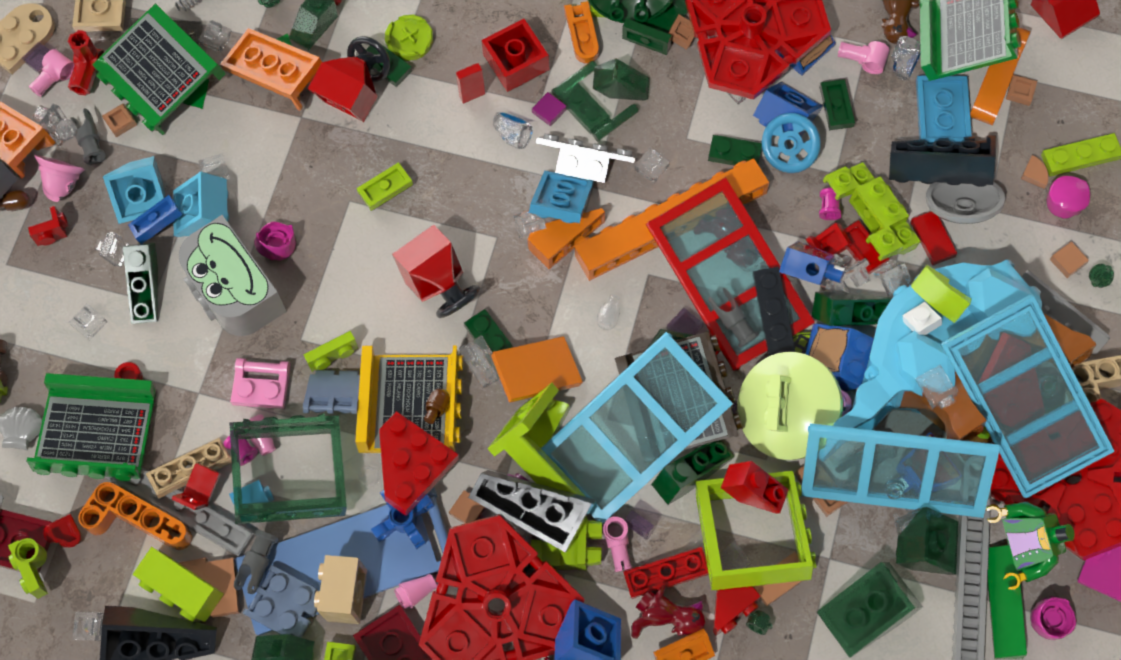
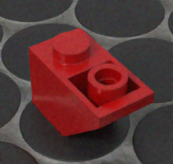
[721,461,789,514]
[713,586,761,636]

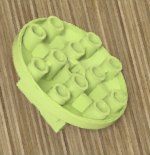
[737,352,843,460]

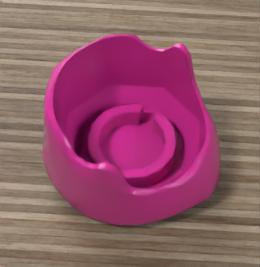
[1046,176,1091,219]
[254,222,296,260]
[1030,596,1077,640]

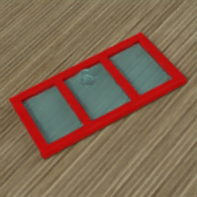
[646,177,815,371]

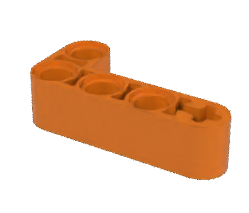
[970,28,1031,126]
[79,482,192,550]

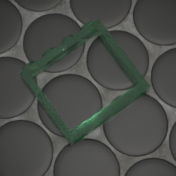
[229,413,347,524]

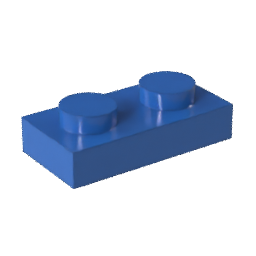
[128,195,182,244]

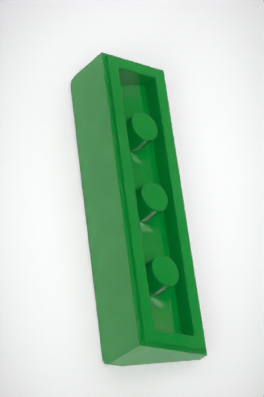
[987,545,1027,659]

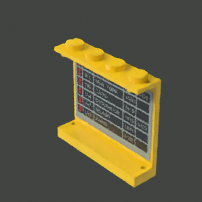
[355,345,463,453]

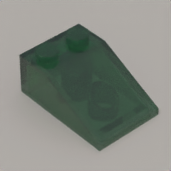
[817,562,923,658]

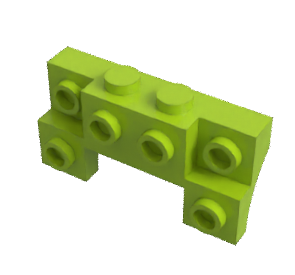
[823,162,921,261]

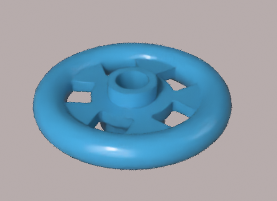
[762,113,821,173]

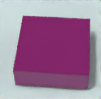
[532,92,567,127]

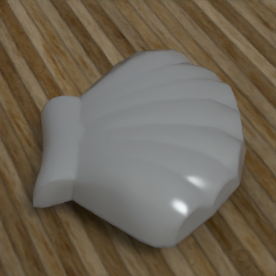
[0,407,43,451]

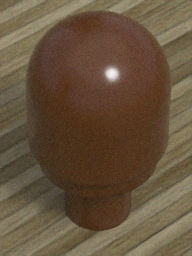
[0,190,30,212]
[424,389,450,424]

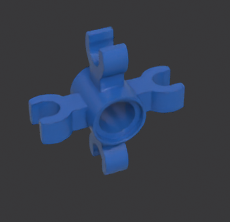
[371,490,434,549]

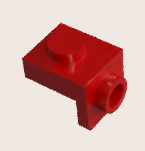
[28,206,69,246]
[806,223,852,257]

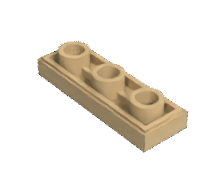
[146,438,232,499]

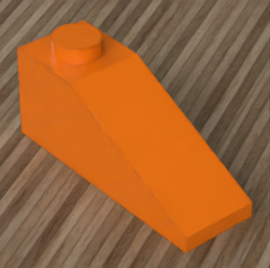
[528,208,605,269]

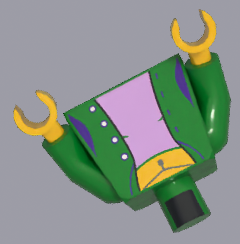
[986,502,1075,590]

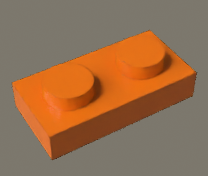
[653,628,715,660]

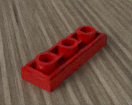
[623,547,709,599]

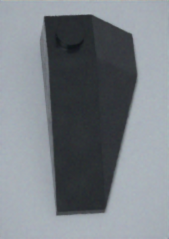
[100,606,217,660]

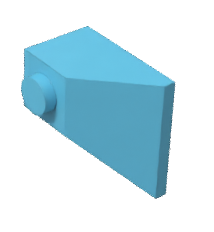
[103,156,166,224]

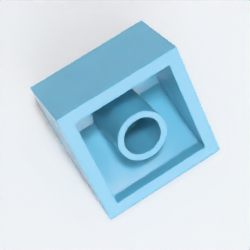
[173,172,229,237]

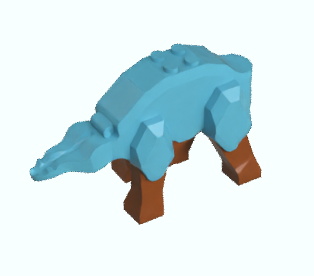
[817,259,1096,460]

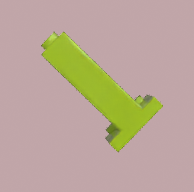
[487,383,586,497]

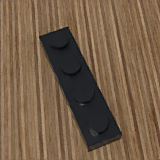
[752,267,795,357]

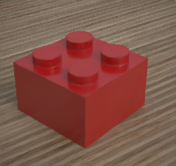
[481,18,550,92]

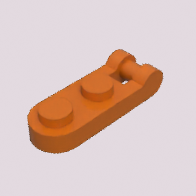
[564,1,599,63]

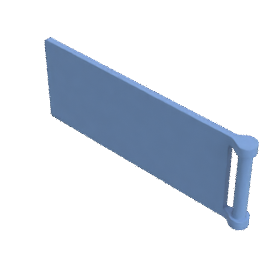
[234,488,448,636]

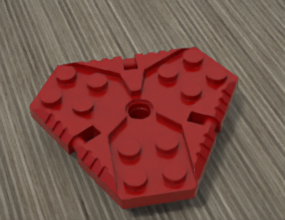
[685,0,831,100]
[990,398,1121,561]
[419,515,585,660]

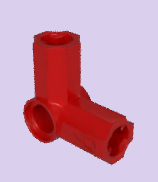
[67,30,104,96]

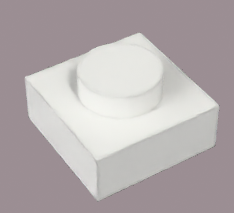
[902,302,942,335]

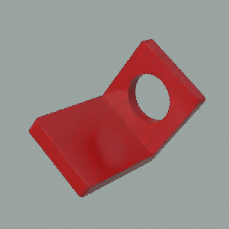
[172,463,221,510]

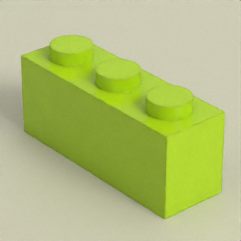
[132,546,224,622]

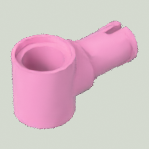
[838,41,890,74]
[29,49,74,97]
[602,517,632,572]

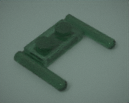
[551,61,639,142]

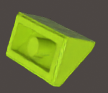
[527,399,570,448]

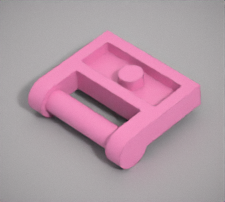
[230,358,290,409]

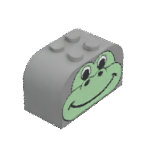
[179,215,287,336]

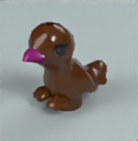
[881,0,920,44]

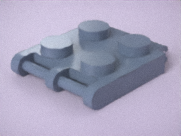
[303,370,360,414]
[242,565,318,640]

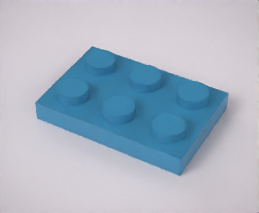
[916,76,972,144]
[529,170,594,223]

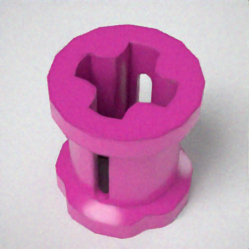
[819,188,842,220]
[223,430,258,466]

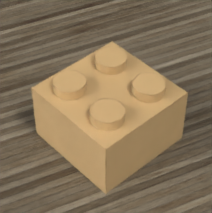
[314,555,367,624]

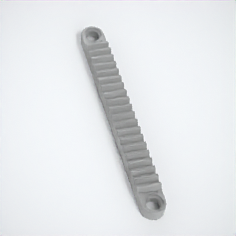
[952,455,991,660]

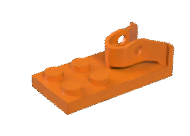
[220,28,322,111]
[0,101,56,179]

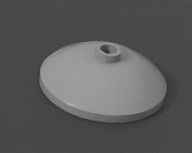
[926,182,1005,224]

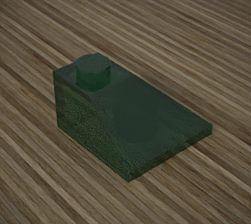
[896,507,958,575]

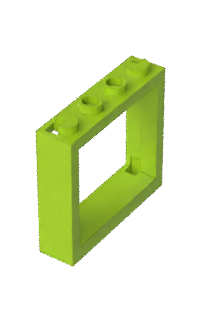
[695,471,817,591]

